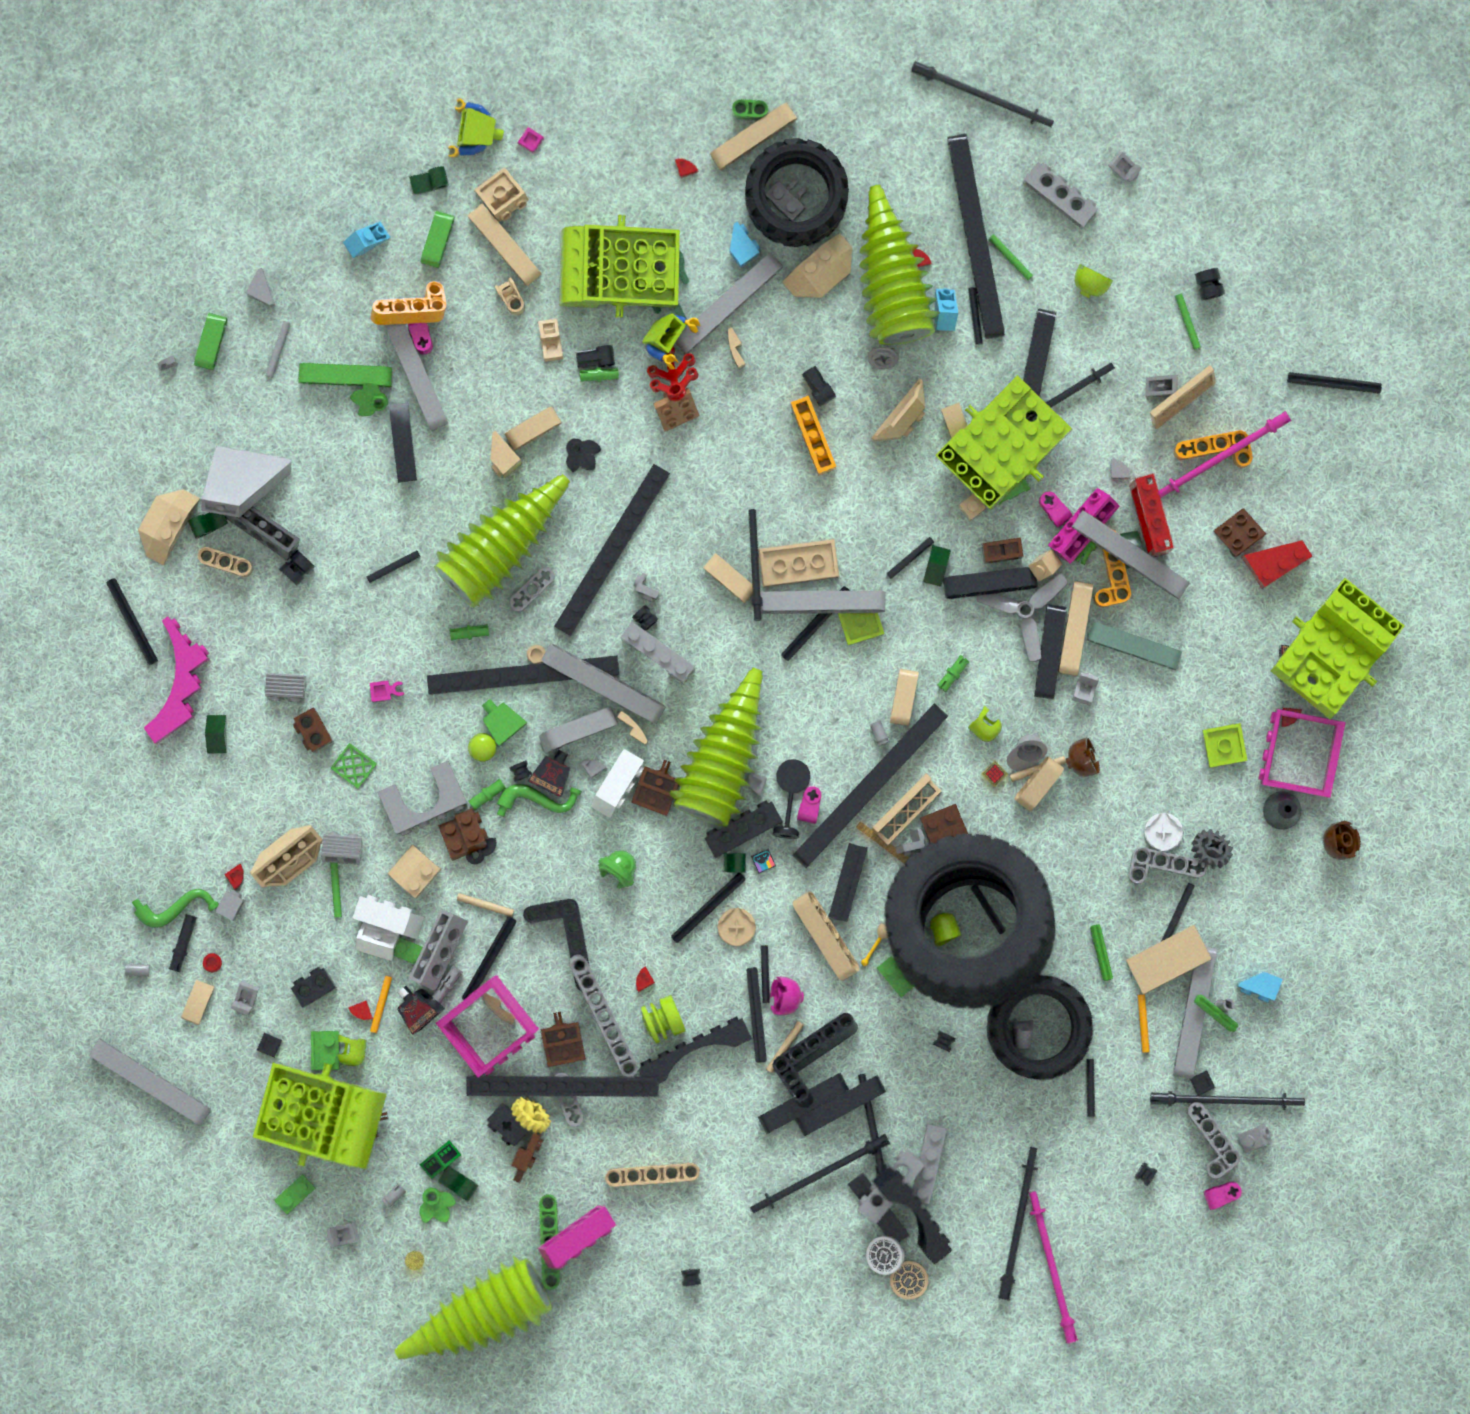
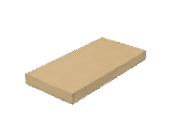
[1150,365,1216,429]
[758,539,839,587]
[1126,925,1212,994]

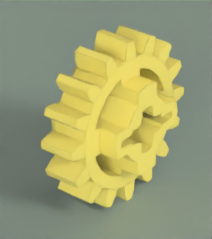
[511,1097,551,1134]

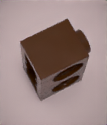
[981,537,1024,564]
[293,707,334,753]

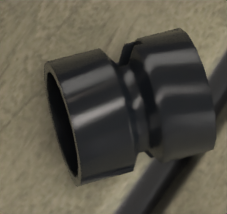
[1195,268,1225,301]
[279,550,315,586]

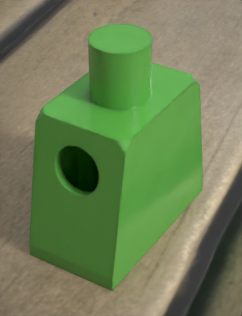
[482,699,527,747]

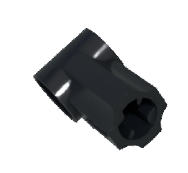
[576,345,615,368]
[802,366,836,407]

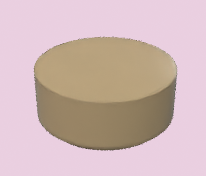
[527,645,546,664]

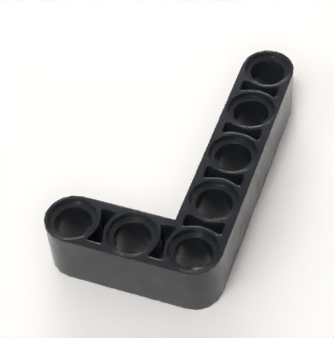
[523,899,592,991]
[773,1013,858,1108]

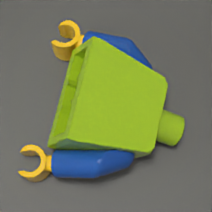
[448,99,504,158]
[642,313,701,369]

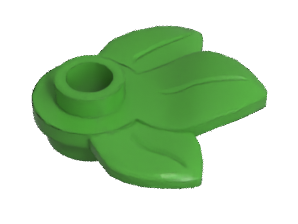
[350,382,388,417]
[419,1187,456,1223]

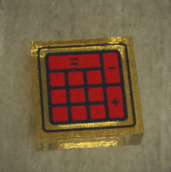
[981,761,1008,788]

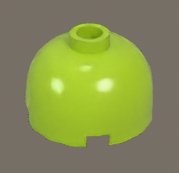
[1074,264,1113,299]

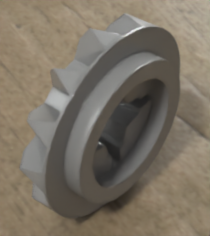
[868,345,898,370]

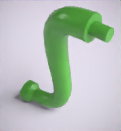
[497,784,582,817]
[132,889,219,928]

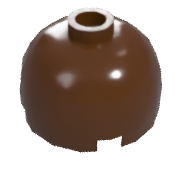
[1066,737,1100,777]
[1323,820,1361,860]

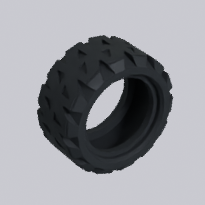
[745,138,849,247]
[986,975,1094,1080]

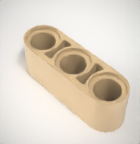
[504,406,562,451]
[198,547,253,577]
[703,553,753,603]
[890,668,919,726]
[1014,756,1064,812]

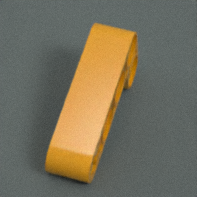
[371,281,446,325]
[1174,430,1253,468]
[1094,529,1131,607]

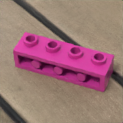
[1048,488,1120,564]
[537,1205,616,1269]

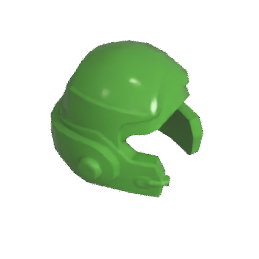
[598,850,637,889]

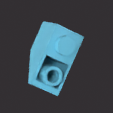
[343,222,390,258]
[730,222,760,268]
[934,288,958,331]
[1237,972,1283,1003]

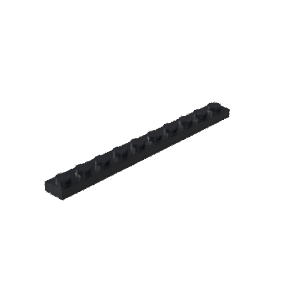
[554,464,670,637]
[427,656,620,695]
[466,1076,659,1097]

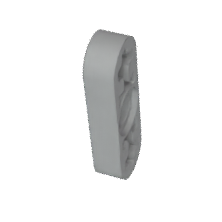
[510,567,555,612]
[555,1072,583,1126]

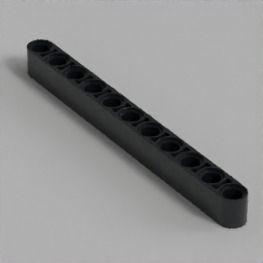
[947,133,1005,339]
[792,703,948,868]

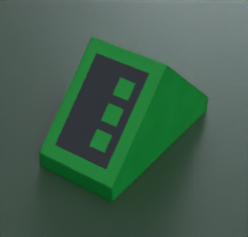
[419,1140,461,1179]

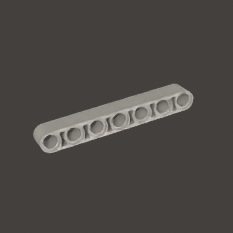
[675,252,784,354]
[385,311,449,431]
[1072,511,1190,599]
[760,591,885,614]
[541,643,666,724]
[1173,946,1217,1079]
[569,955,638,1077]
[89,1039,211,1126]

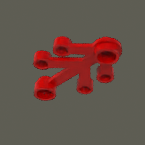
[647,345,699,402]

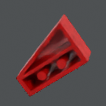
[1241,540,1312,589]

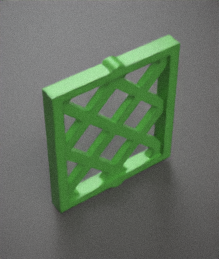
[331,743,377,789]

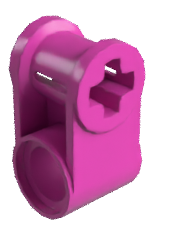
[408,323,433,355]
[1039,491,1073,528]
[797,786,821,824]
[1203,1181,1242,1210]

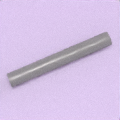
[265,321,291,378]

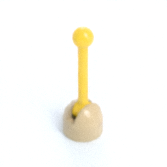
[861,923,888,966]

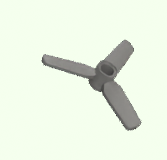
[976,574,1068,662]

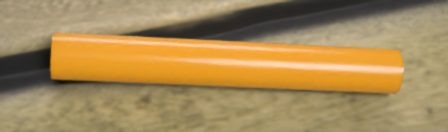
[370,976,393,1033]
[1137,994,1150,1053]

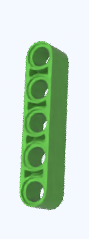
[298,363,392,387]
[539,1194,560,1290]

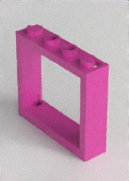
[1258,708,1346,798]
[436,975,539,1078]

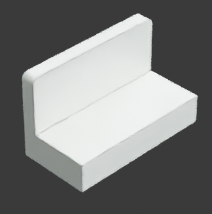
[356,922,399,961]

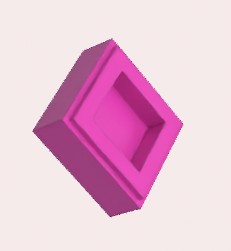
[517,127,544,154]

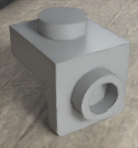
[1108,151,1142,182]
[633,573,659,602]
[1072,672,1099,706]
[895,829,925,856]
[231,981,260,1015]
[1238,1123,1272,1153]
[326,1222,360,1248]

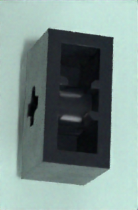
[487,1103,529,1146]

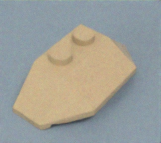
[782,233,852,298]
[871,378,925,442]
[138,489,200,565]
[250,825,323,887]

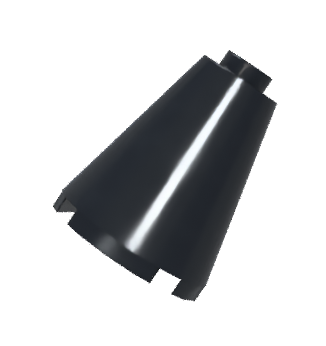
[1263,791,1301,830]

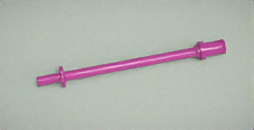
[1159,411,1292,498]
[1029,1191,1078,1343]

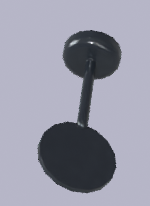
[772,759,810,839]

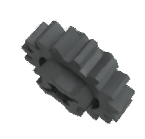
[1191,829,1233,869]

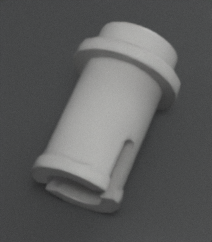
[870,720,890,746]
[125,962,149,977]
[1214,998,1235,1013]
[382,1183,406,1208]

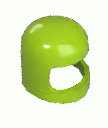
[968,706,1002,742]
[468,733,497,762]
[929,912,962,947]
[338,1035,367,1066]

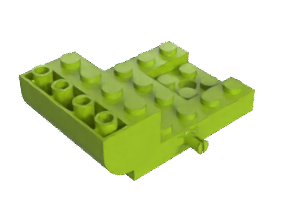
[559,215,680,318]
[935,375,1073,510]
[1270,578,1405,719]
[253,1063,387,1169]

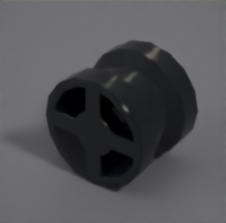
[509,760,532,782]
[933,1031,956,1052]
[1134,1162,1157,1186]
[681,1268,701,1286]

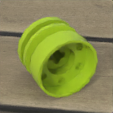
[641,995,686,1044]

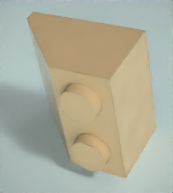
[491,431,522,478]
[387,844,442,899]

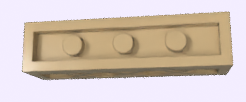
[871,773,941,846]

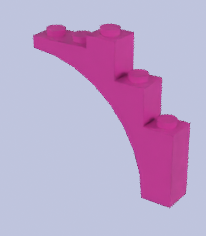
[144,616,210,744]

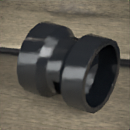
[632,605,659,631]

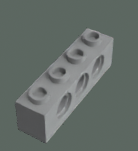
[1023,162,1098,229]
[408,909,468,991]
[857,1149,925,1225]

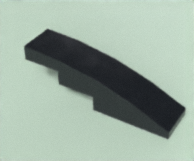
[389,403,417,483]

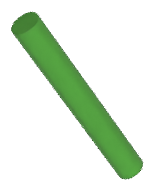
[988,234,1033,280]
[1175,293,1201,350]
[330,862,342,917]

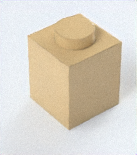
[958,494,986,522]
[1028,549,1063,581]

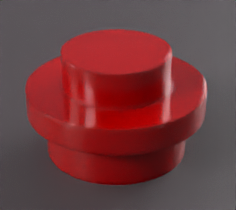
[203,953,222,973]

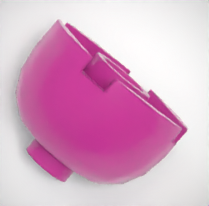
[770,976,804,1015]

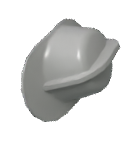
[1007,733,1048,771]

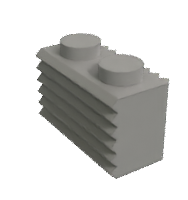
[265,673,306,702]
[321,832,363,865]

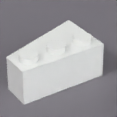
[591,749,644,818]
[353,895,424,939]

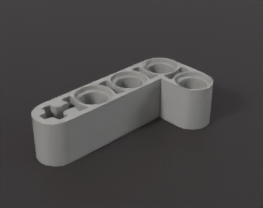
[539,707,618,754]
[1128,848,1207,884]
[1187,1102,1240,1178]

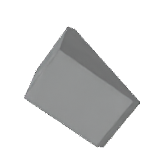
[246,268,275,308]
[1146,375,1178,397]

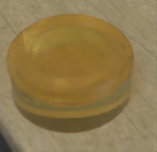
[405,1251,425,1270]

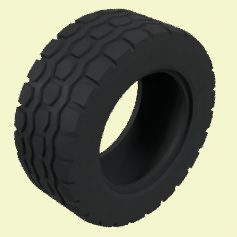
[884,833,1056,1009]

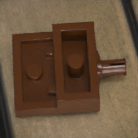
[631,760,679,816]
[540,1012,586,1067]
[511,1133,544,1183]

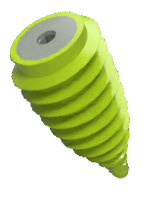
[859,185,940,345]
[434,474,570,608]
[669,667,763,826]
[394,1255,552,1360]

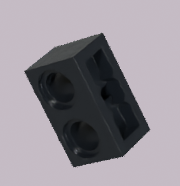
[291,967,337,1008]

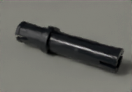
[168,914,198,972]

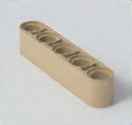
[710,103,797,170]
[467,204,542,286]
[1058,581,1093,676]
[793,891,860,981]
[605,1163,700,1187]

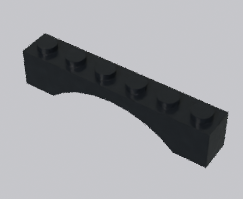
[638,1016,752,1084]
[871,1166,952,1265]

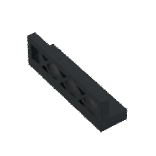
[828,843,868,922]
[848,1173,910,1242]

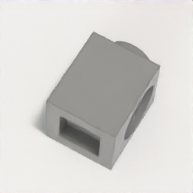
[215,890,245,921]

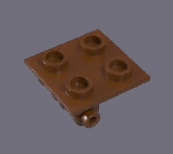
[1213,508,1266,557]

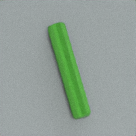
[1090,924,1113,981]
[1194,995,1238,1032]

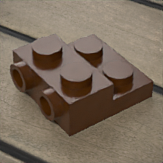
[920,804,968,843]
[438,808,489,861]

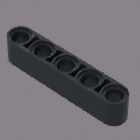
[1023,308,1056,397]
[943,567,1038,599]
[1034,604,1066,699]
[757,1072,849,1134]
[795,1075,887,1137]

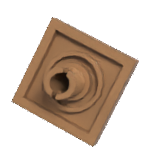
[653,388,700,432]

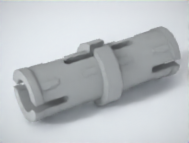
[431,965,463,1004]

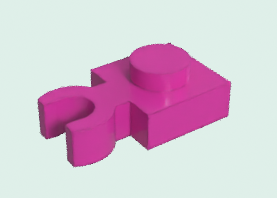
[369,680,404,702]

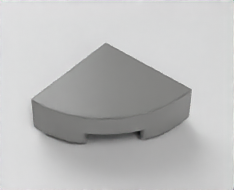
[158,356,177,371]
[1111,459,1131,478]
[580,760,607,779]
[748,773,767,796]

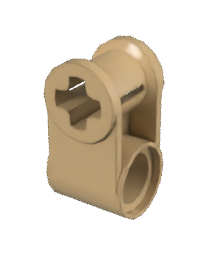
[494,277,525,316]

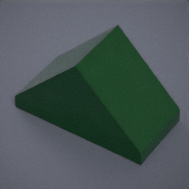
[923,545,951,587]
[205,715,227,754]

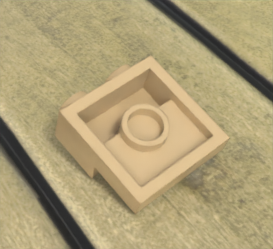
[474,167,529,222]

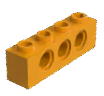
[790,395,836,476]

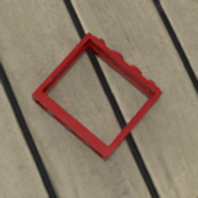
[1129,473,1174,558]

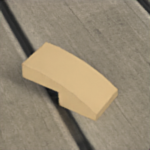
[538,318,563,362]
[728,327,745,369]
[941,403,967,438]
[617,711,648,745]
[181,980,214,1025]
[482,993,515,1025]

